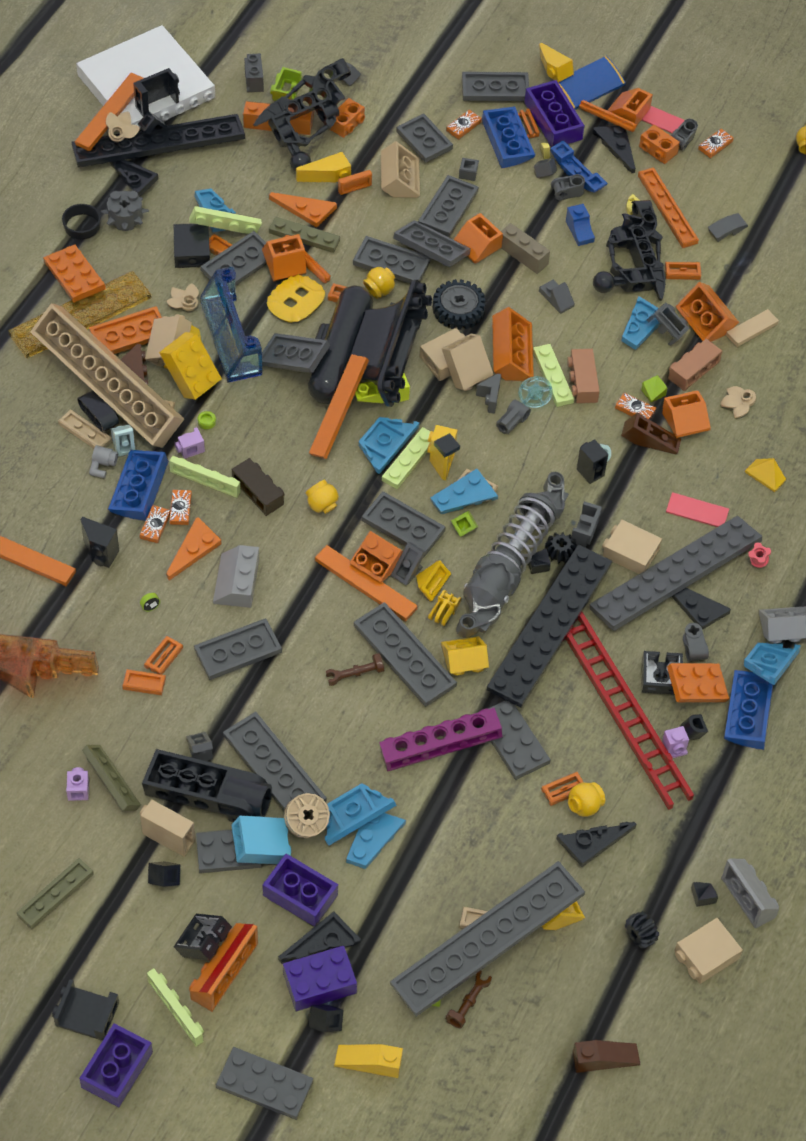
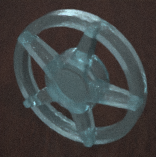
[519,376,553,408]

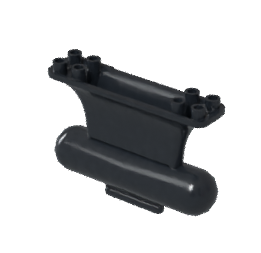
[308,280,432,407]

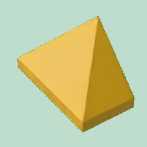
[745,458,786,492]
[416,560,451,601]

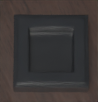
[434,433,460,458]

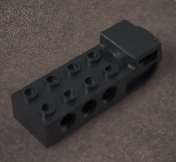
[142,749,272,822]

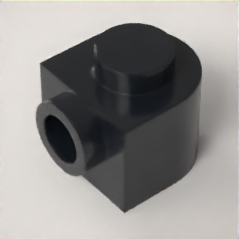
[680,714,708,740]

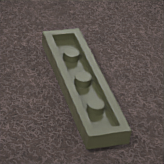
[269,217,340,253]
[82,745,141,811]
[17,858,94,929]

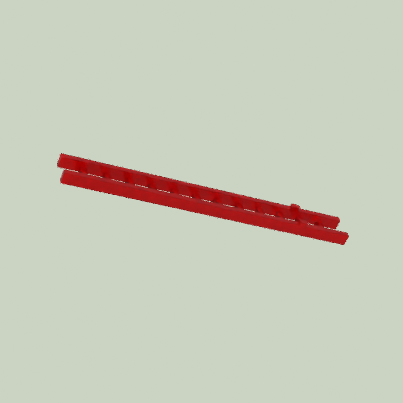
[565,612,694,810]

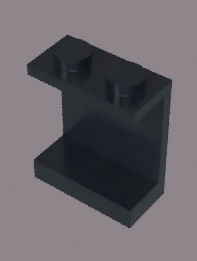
[133,68,180,117]
[173,224,210,268]
[52,979,119,1041]

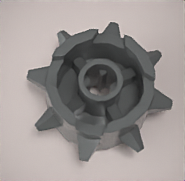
[101,191,149,231]

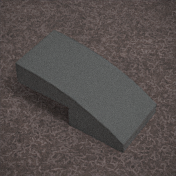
[708,213,748,242]

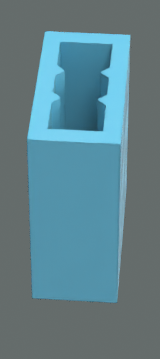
[231,816,291,864]

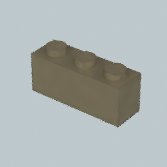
[501,223,550,274]

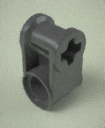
[671,118,698,151]
[551,174,585,200]
[683,623,709,662]

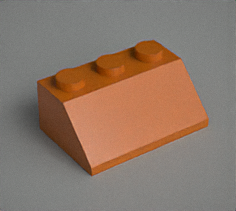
[675,282,739,342]

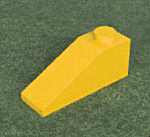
[539,43,574,82]
[296,152,351,183]
[334,1044,403,1078]

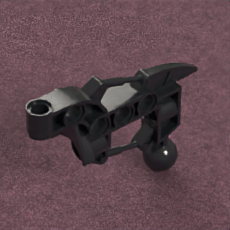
[253,58,351,172]
[593,200,666,301]

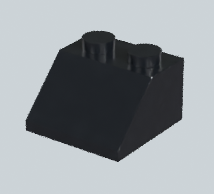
[80,517,119,568]

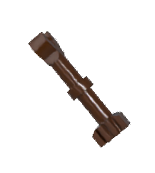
[326,653,384,686]
[445,970,492,1029]

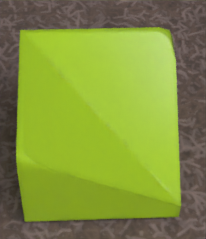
[641,375,668,403]
[451,511,478,537]

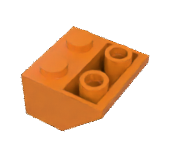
[607,88,653,125]
[454,213,503,264]
[262,234,306,282]
[662,390,711,438]
[349,531,403,583]

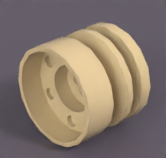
[283,793,330,839]

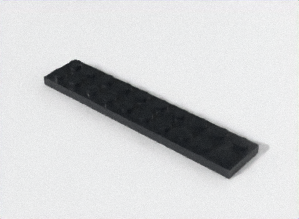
[71,114,245,168]
[487,544,612,708]

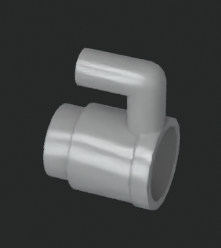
[89,445,118,479]

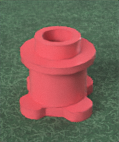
[748,543,771,568]

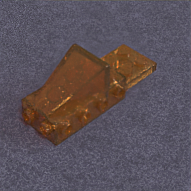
[0,634,99,698]

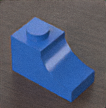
[566,204,595,246]

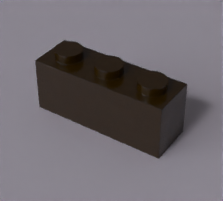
[232,458,285,516]

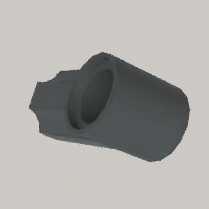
[496,399,531,434]

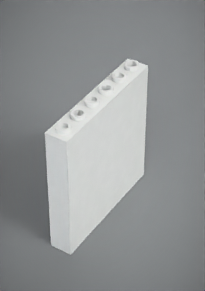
[76,25,215,130]

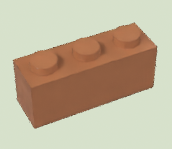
[668,339,722,391]
[567,348,600,403]

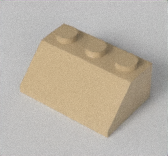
[381,141,420,198]

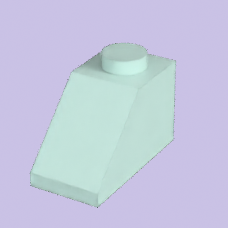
[111,425,135,457]

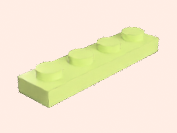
[189,206,262,234]
[533,344,574,407]
[382,427,430,489]
[169,456,241,498]
[147,968,204,1046]

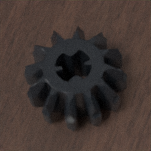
[545,532,577,564]
[625,911,659,949]

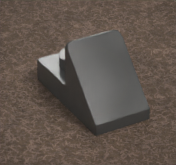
[539,279,575,314]
[476,374,501,414]
[391,542,426,585]
[186,732,213,761]

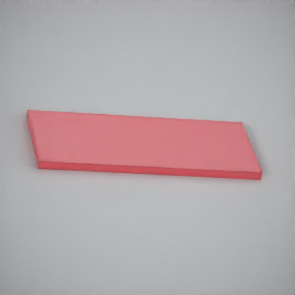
[642,106,684,133]
[666,492,729,527]

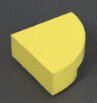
[540,143,550,159]
[626,194,640,215]

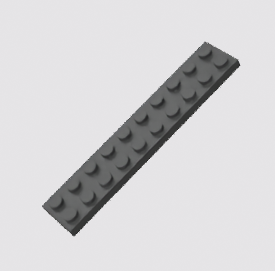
[589,515,762,631]
[390,861,585,1017]

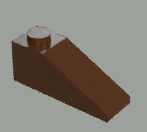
[621,413,681,455]
[573,1040,640,1073]

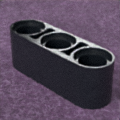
[77,390,119,432]

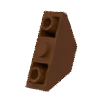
[120,344,148,385]

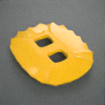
[267,274,325,323]

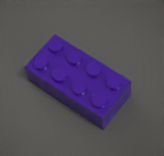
[524,80,585,147]

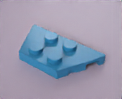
[358,417,419,474]
[744,643,801,685]
[325,783,397,846]

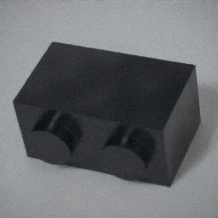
[577,439,608,484]

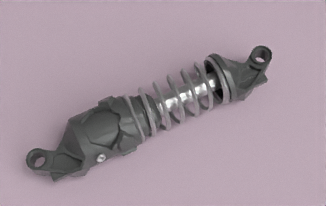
[456,472,569,638]

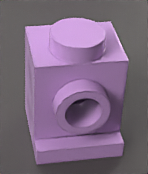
[175,427,205,459]
[662,726,689,758]
[66,767,89,801]

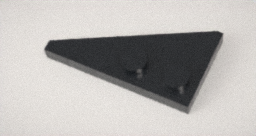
[593,126,636,173]
[110,160,159,197]
[671,588,731,630]
[556,821,637,867]
[278,911,361,963]

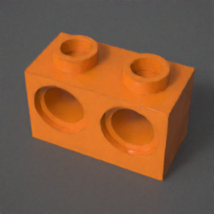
[329,98,365,138]
[639,125,680,164]

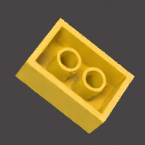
[159,332,222,400]

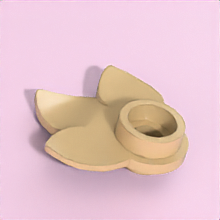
[106,111,140,142]
[166,283,199,311]
[721,386,756,418]

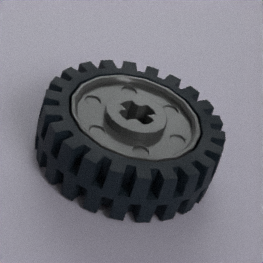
[433,279,485,330]

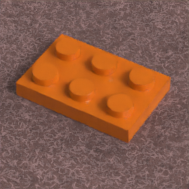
[667,663,729,702]

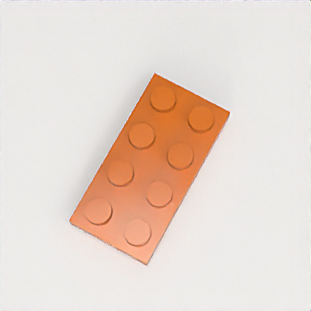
[43,245,106,302]
[89,306,162,354]

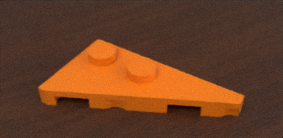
[269,192,337,228]
[166,517,221,581]

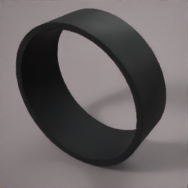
[62,204,101,240]

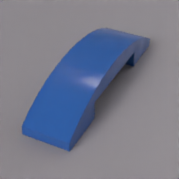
[550,141,607,193]

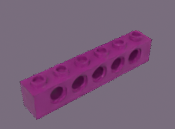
[379,708,503,772]

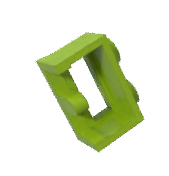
[270,67,302,101]

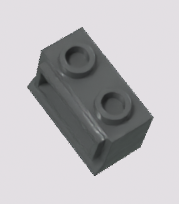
[244,53,264,93]
[647,302,690,346]
[571,501,602,548]

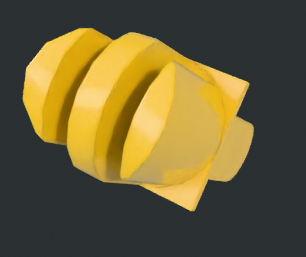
[428,590,462,626]

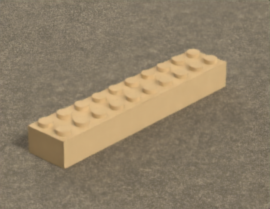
[30,303,184,448]

